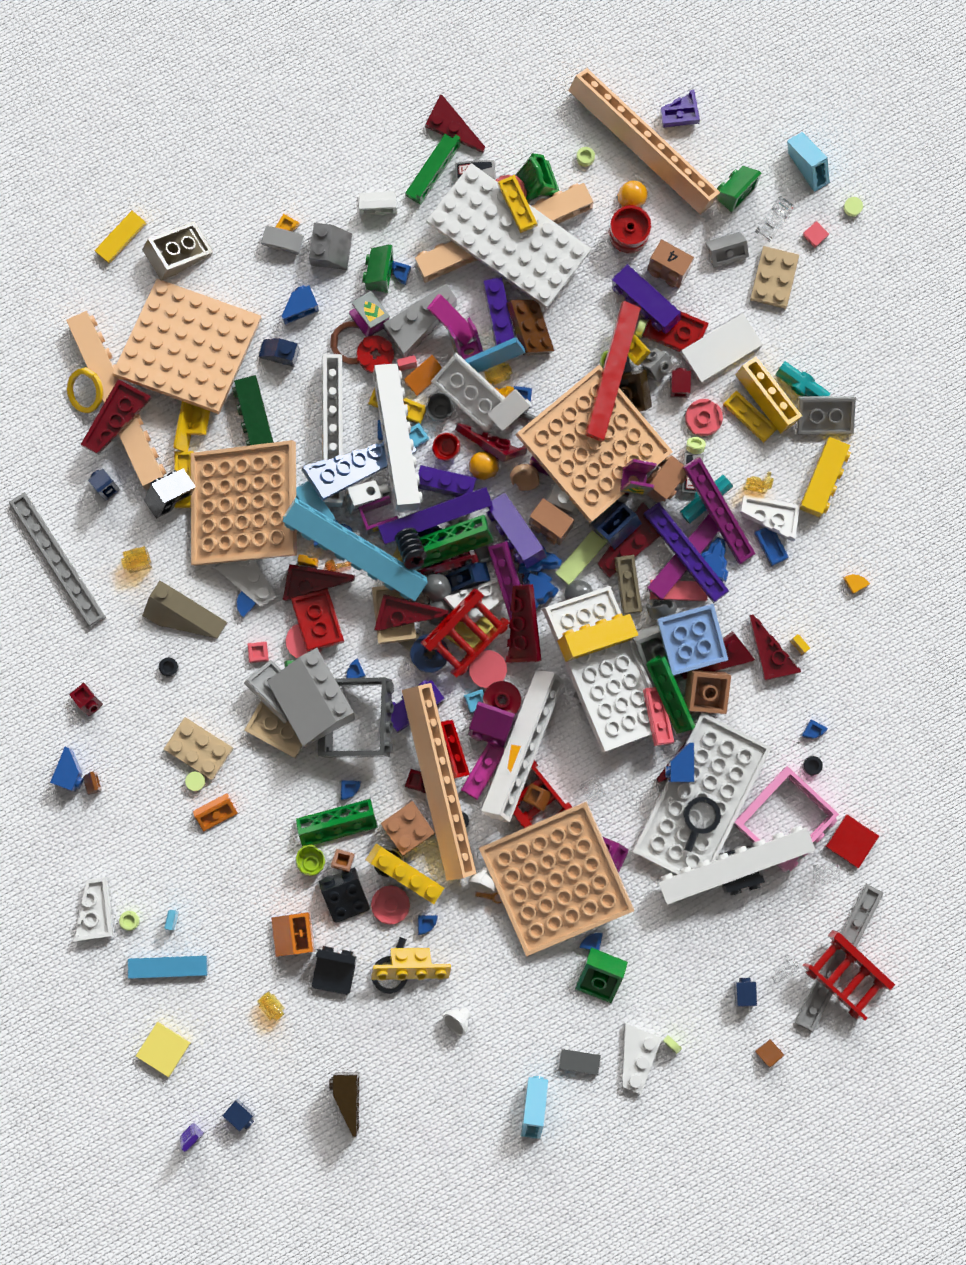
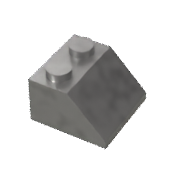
[309,222,352,270]

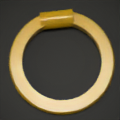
[67,367,103,413]

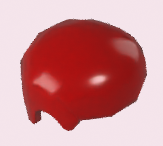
[432,433,461,462]

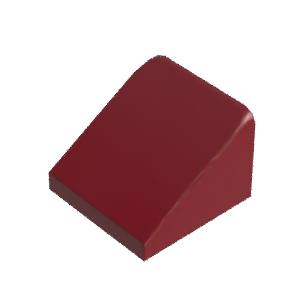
[405,769,426,794]

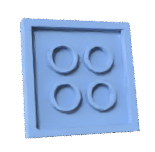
[657,604,728,675]

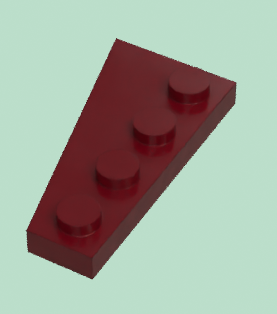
[80,379,152,455]
[597,502,661,579]
[505,584,542,663]

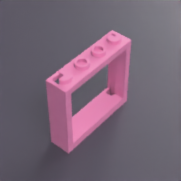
[734,766,839,872]

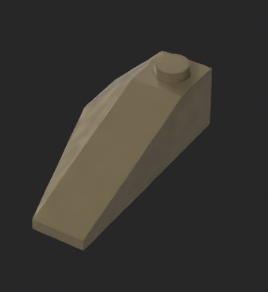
[142,580,228,639]

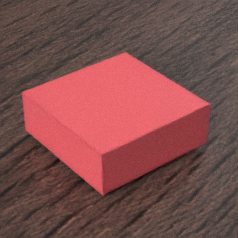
[802,221,829,248]
[397,355,417,371]
[247,641,269,663]

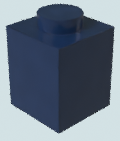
[734,978,757,1007]
[222,1099,255,1131]

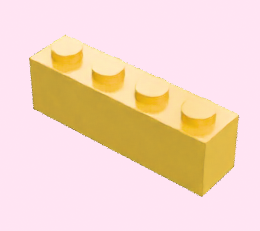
[735,357,802,434]
[799,437,851,518]
[557,613,638,662]
[365,844,444,904]

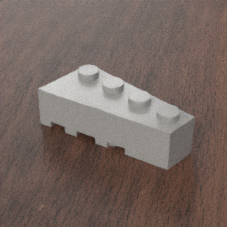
[383,284,457,358]

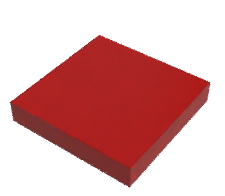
[825,814,879,868]

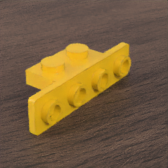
[173,401,210,452]
[371,948,451,981]

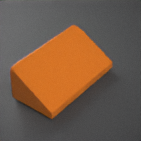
[404,355,442,396]
[193,793,238,832]

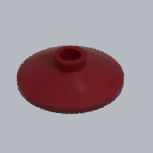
[483,681,521,714]

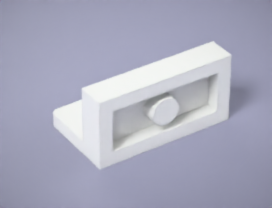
[359,191,397,216]
[488,389,532,431]

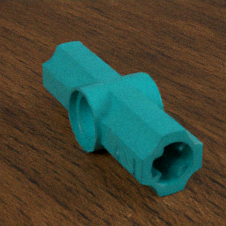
[775,361,831,397]
[679,475,733,524]

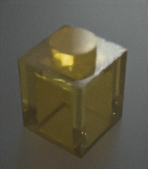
[121,546,152,574]

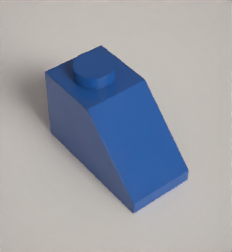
[282,285,319,325]
[665,743,694,782]
[50,746,83,792]

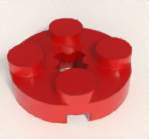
[356,335,394,374]

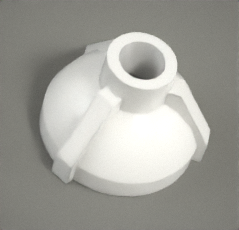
[468,867,496,893]
[442,1007,471,1037]

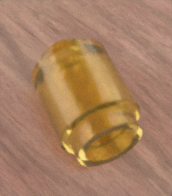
[484,362,513,385]
[257,991,285,1022]

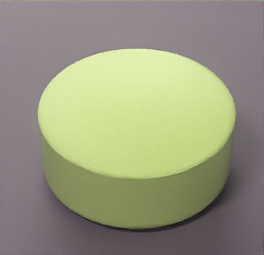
[576,147,595,167]
[843,197,863,217]
[635,319,648,338]
[686,437,706,454]
[185,771,205,791]
[119,911,140,931]
[663,1035,683,1054]

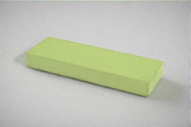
[555,531,606,585]

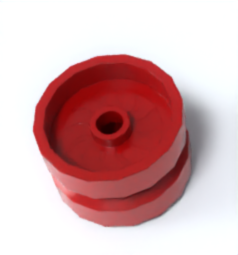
[609,205,651,253]

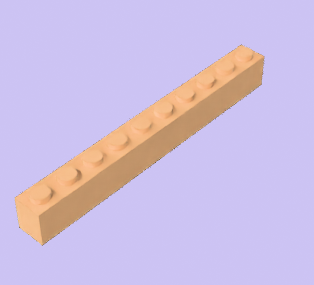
[568,68,720,215]
[415,183,593,283]
[66,311,167,490]
[402,683,476,881]

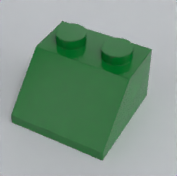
[716,166,762,213]
[362,244,394,293]
[575,947,628,1004]

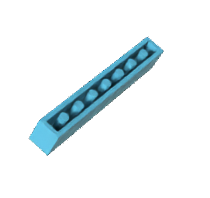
[283,498,428,601]

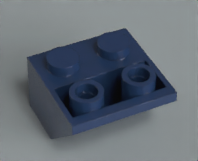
[589,500,642,550]

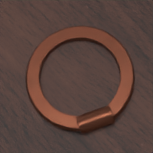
[330,321,373,364]

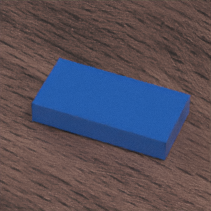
[754,527,789,567]

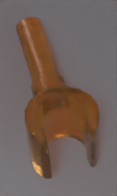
[325,559,351,572]
[475,892,502,904]

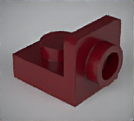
[69,682,103,716]

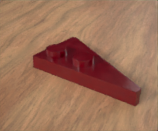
[425,94,485,153]
[455,423,528,462]
[416,550,479,576]
[283,564,355,601]
[374,594,449,631]
[749,614,801,681]
[680,631,755,679]

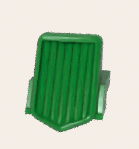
[515,153,560,202]

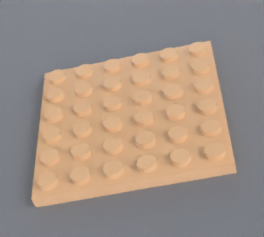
[112,279,262,414]
[515,364,673,523]
[191,440,297,566]
[479,801,634,956]

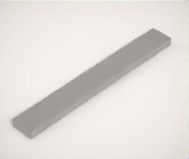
[9,492,106,628]
[795,883,884,1033]

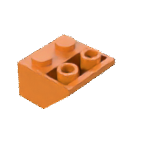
[271,912,315,957]

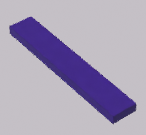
[378,487,493,544]
[643,502,729,603]

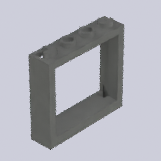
[318,677,394,758]

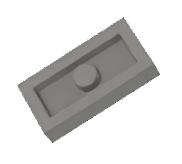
[705,232,749,267]

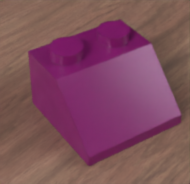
[468,701,515,748]

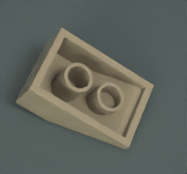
[142,222,213,281]

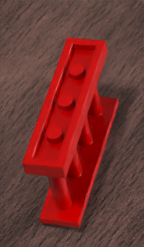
[421,588,510,678]
[489,760,572,828]
[802,930,896,1021]

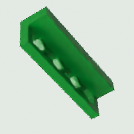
[405,134,460,205]
[420,515,494,568]
[646,655,696,734]
[296,798,378,847]

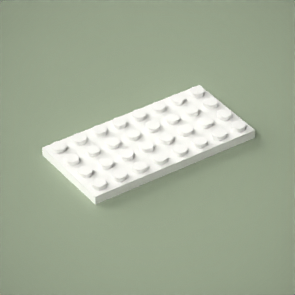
[426,163,591,309]
[542,586,652,753]
[632,712,771,874]

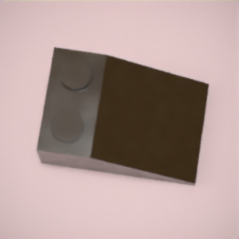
[619,370,652,412]
[329,1072,360,1137]

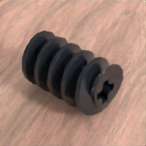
[394,528,427,570]

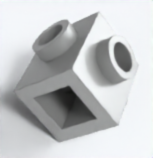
[640,348,674,381]

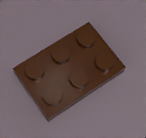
[506,300,554,355]

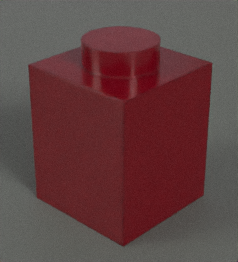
[670,368,691,398]

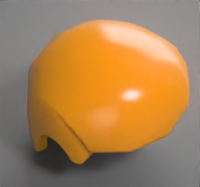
[617,180,648,207]
[469,451,499,480]

